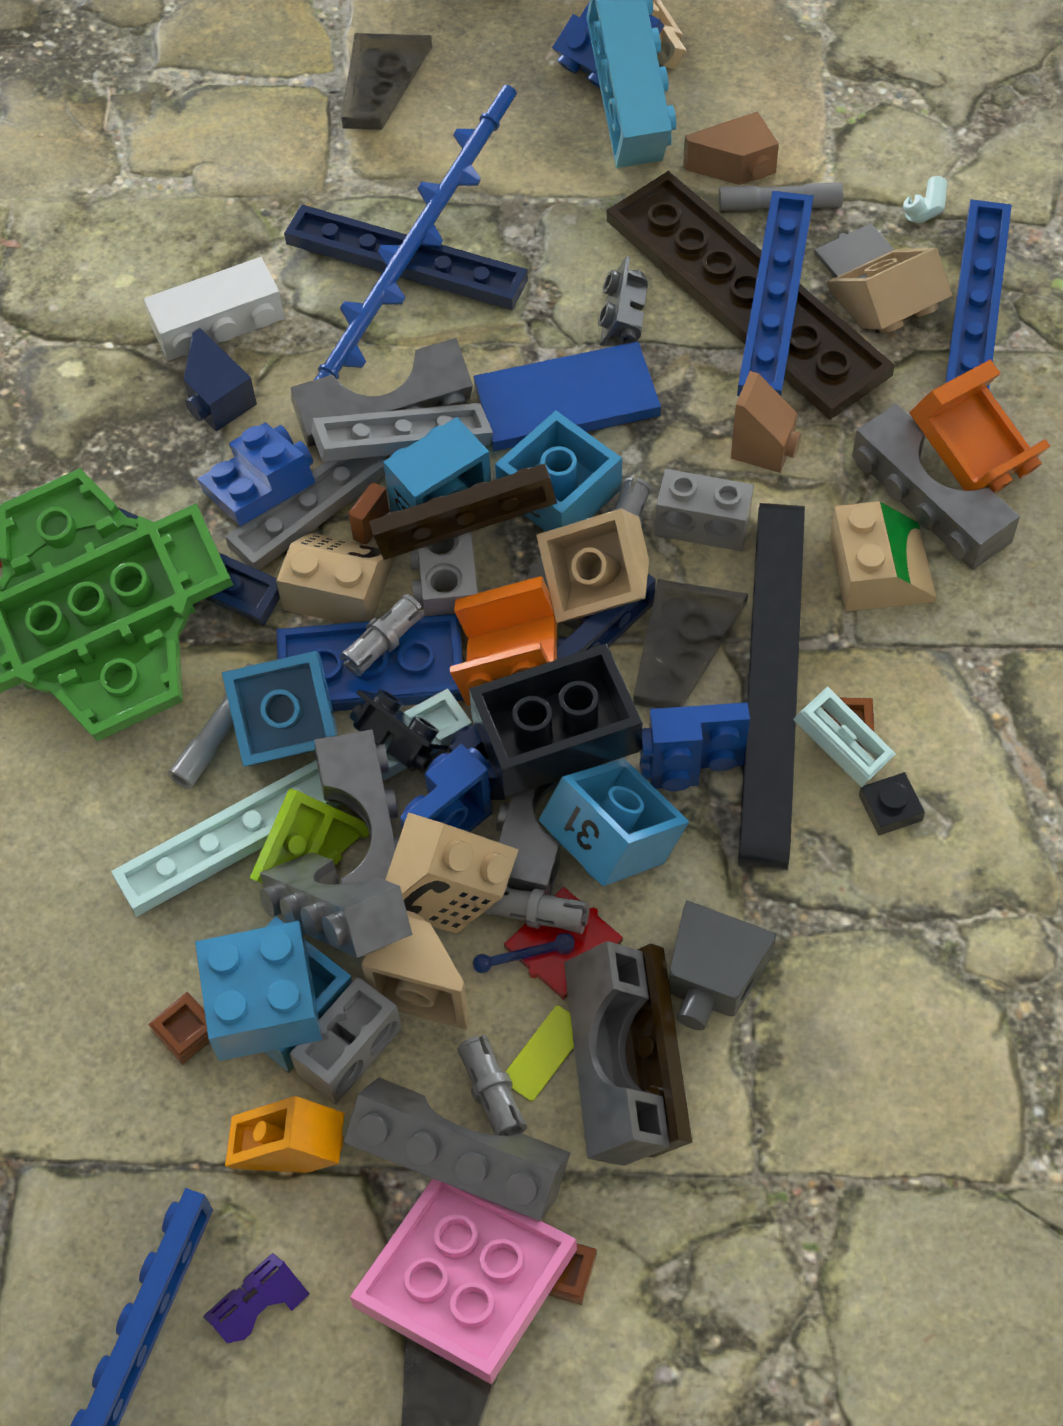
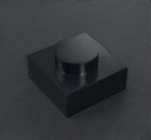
[859,772,925,836]

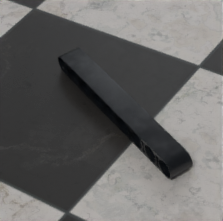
[738,503,805,871]

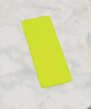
[505,1006,574,1101]

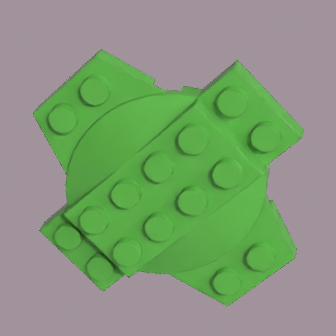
[0,468,234,741]

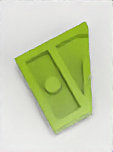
[250,788,369,884]

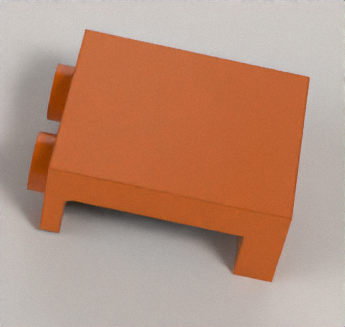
[909,359,1051,494]

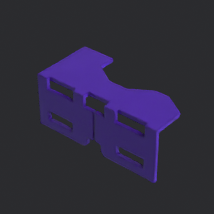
[203,1253,310,1344]

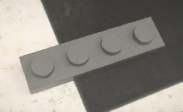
[311,403,493,462]
[225,456,387,571]

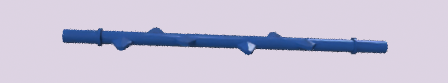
[314,85,517,380]

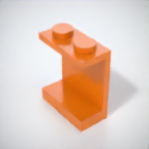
[450,576,557,706]

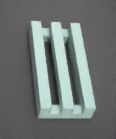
[793,686,896,787]

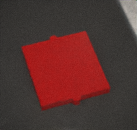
[504,886,623,1000]

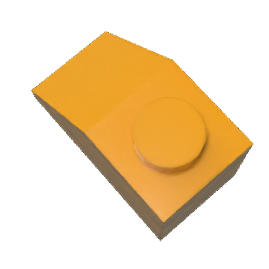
[225,1096,345,1173]

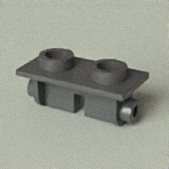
[598,256,648,346]

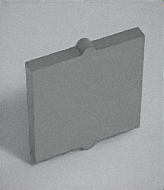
[814,223,895,278]

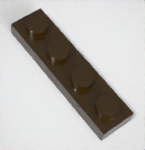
[369,463,557,560]
[626,943,692,1158]

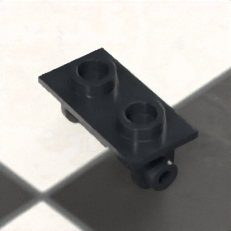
[350,689,449,773]

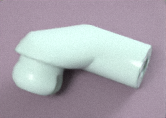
[903,176,948,224]

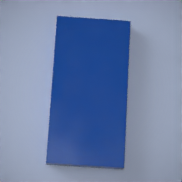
[473,341,661,452]
[276,614,464,712]

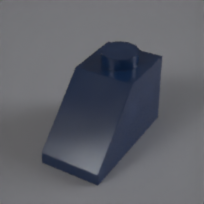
[184,328,257,432]

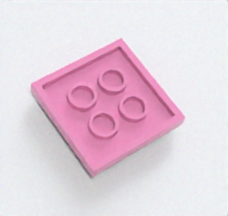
[350,1178,577,1384]

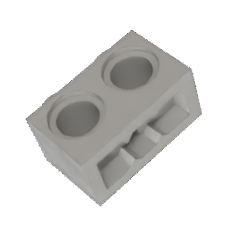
[655,469,754,551]
[410,532,478,616]
[289,976,402,1105]

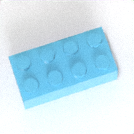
[587,0,676,168]

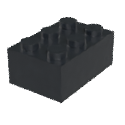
[469,643,643,797]

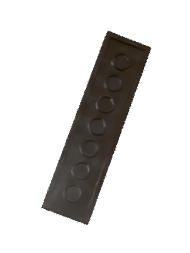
[607,170,895,420]

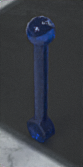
[472,933,575,973]

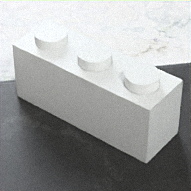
[143,257,285,361]

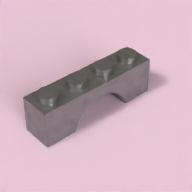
[291,338,473,448]
[852,404,1020,570]
[314,730,400,884]
[496,779,561,895]
[260,852,413,958]
[564,941,670,1166]
[344,1077,571,1221]

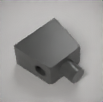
[669,900,777,1031]

